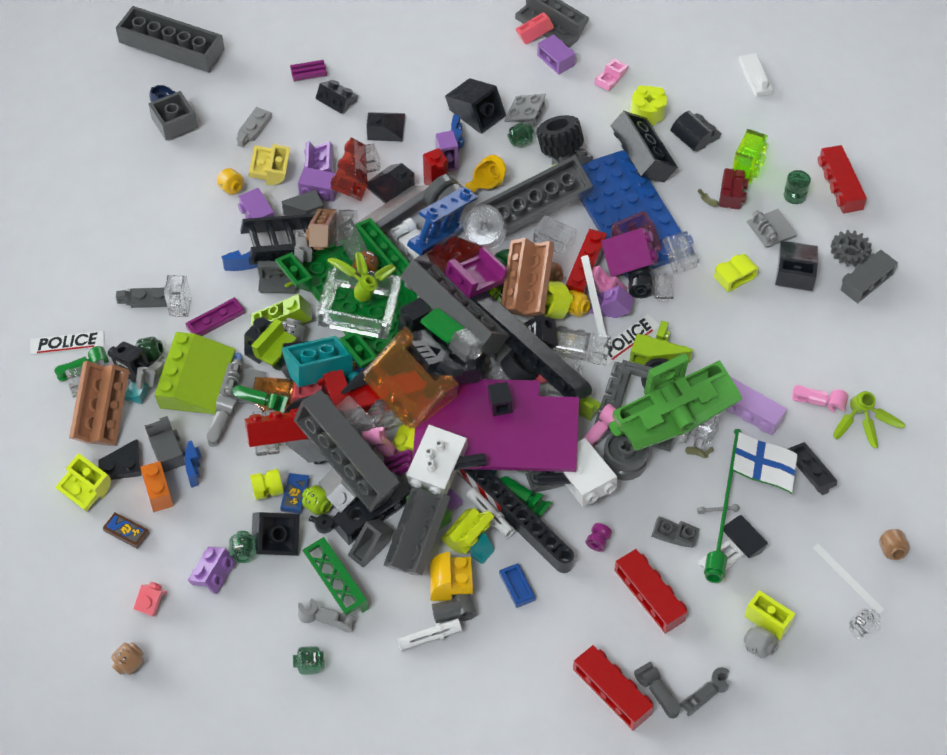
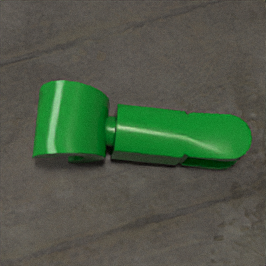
[54,346,110,382]
[233,385,288,413]
[500,476,552,518]

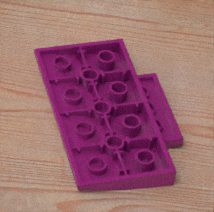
[412,379,579,472]

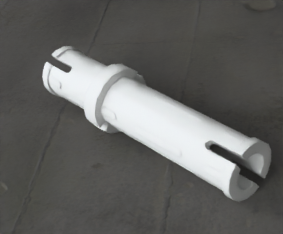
[466,487,515,538]
[396,618,462,651]

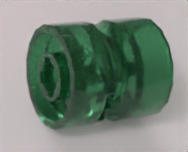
[783,170,811,204]

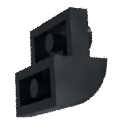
[670,111,722,151]

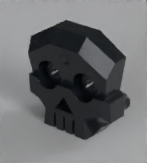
[402,329,483,398]

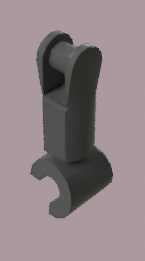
[634,661,681,719]
[680,667,730,717]

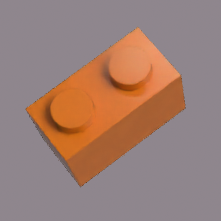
[140,461,173,512]

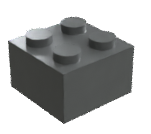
[148,91,198,140]

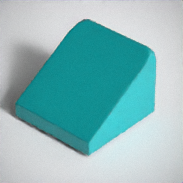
[124,382,149,404]
[470,532,494,564]

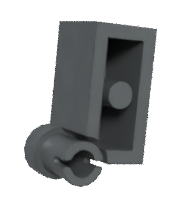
[144,416,185,473]

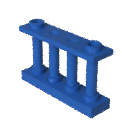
[407,187,478,256]

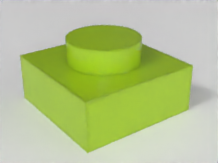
[656,320,671,341]

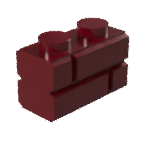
[719,168,748,210]

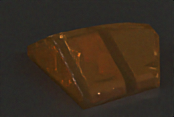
[253,377,294,414]

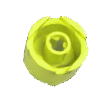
[630,85,667,126]
[545,281,573,319]

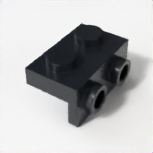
[315,80,358,114]

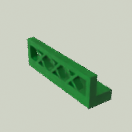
[302,537,369,616]

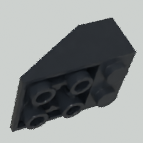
[775,240,818,291]

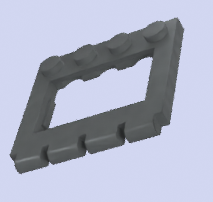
[594,360,682,452]

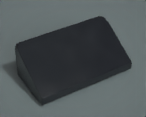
[724,515,768,558]

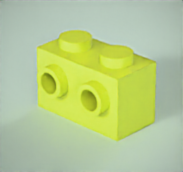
[744,590,795,640]

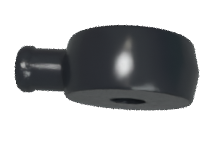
[309,514,334,534]

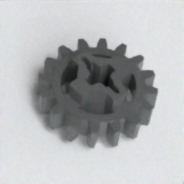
[830,230,872,267]

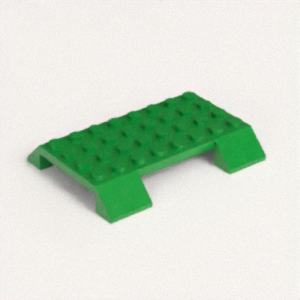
[275,218,430,369]

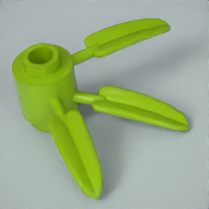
[328,252,396,302]
[833,391,906,448]

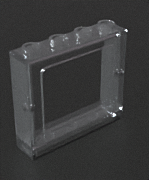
[316,266,402,340]

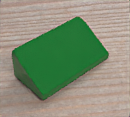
[420,308,465,344]

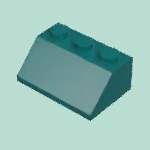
[282,335,353,387]

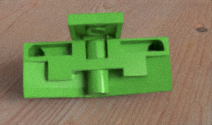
[609,353,743,451]

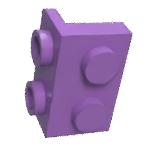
[304,141,333,172]
[188,546,236,594]

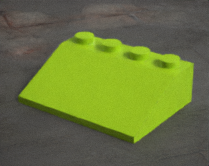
[154,332,236,414]

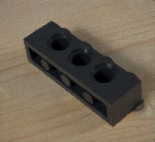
[333,474,412,545]

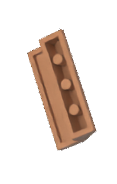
[501,238,554,317]
[69,361,130,446]

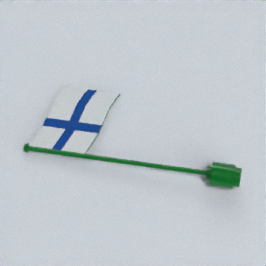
[704,429,797,583]

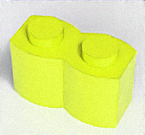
[714,253,759,292]

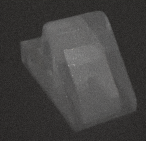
[335,218,368,261]

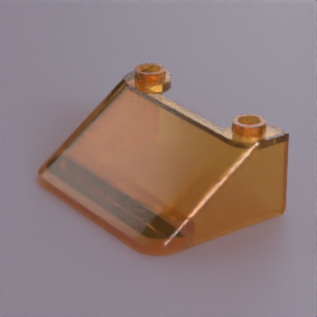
[364,327,459,428]

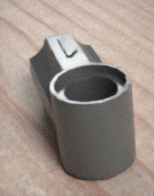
[432,594,477,623]

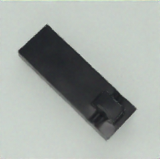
[788,442,837,495]

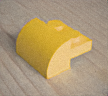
[429,552,473,601]

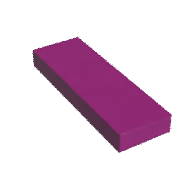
[185,297,245,336]

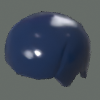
[149,85,176,102]

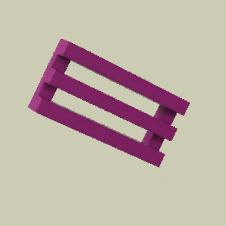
[290,59,327,81]
[383,449,413,475]

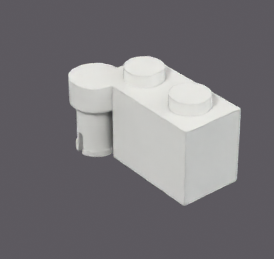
[391,218,435,263]

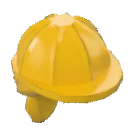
[464,154,506,192]

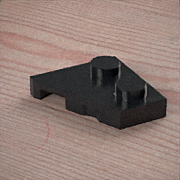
[98,439,141,480]

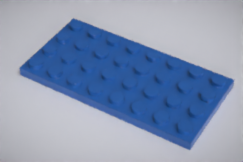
[580,150,694,278]

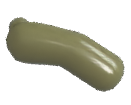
[698,189,719,207]
[685,446,714,458]

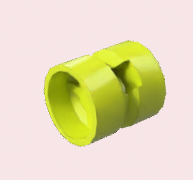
[250,468,284,501]

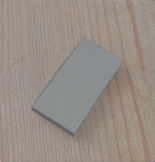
[358,185,430,228]

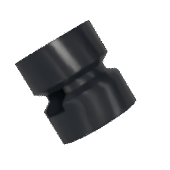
[628,266,653,299]

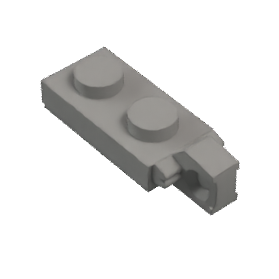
[236,107,272,148]

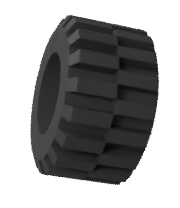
[536,115,584,157]

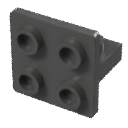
[258,260,296,293]

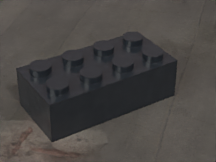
[610,110,678,182]

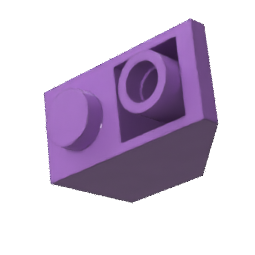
[588,286,634,318]

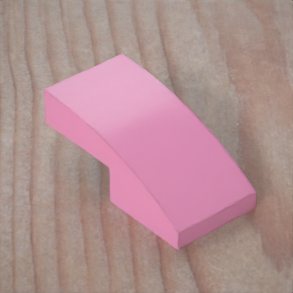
[594,59,629,91]
[592,266,627,292]

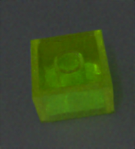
[732,129,769,184]

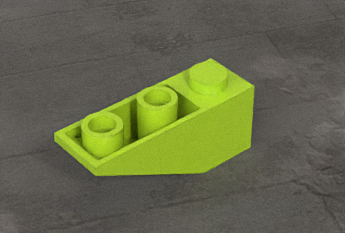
[250,294,312,326]
[629,333,693,365]

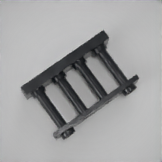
[240,214,317,265]

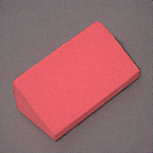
[515,12,554,44]

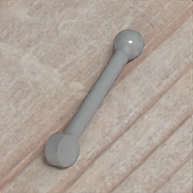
[697,504,740,514]

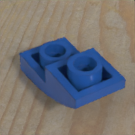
[451,115,465,152]
[221,250,258,271]
[185,440,202,488]

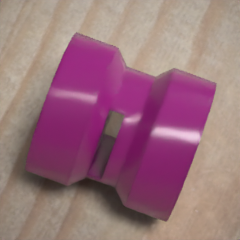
[585,523,612,552]

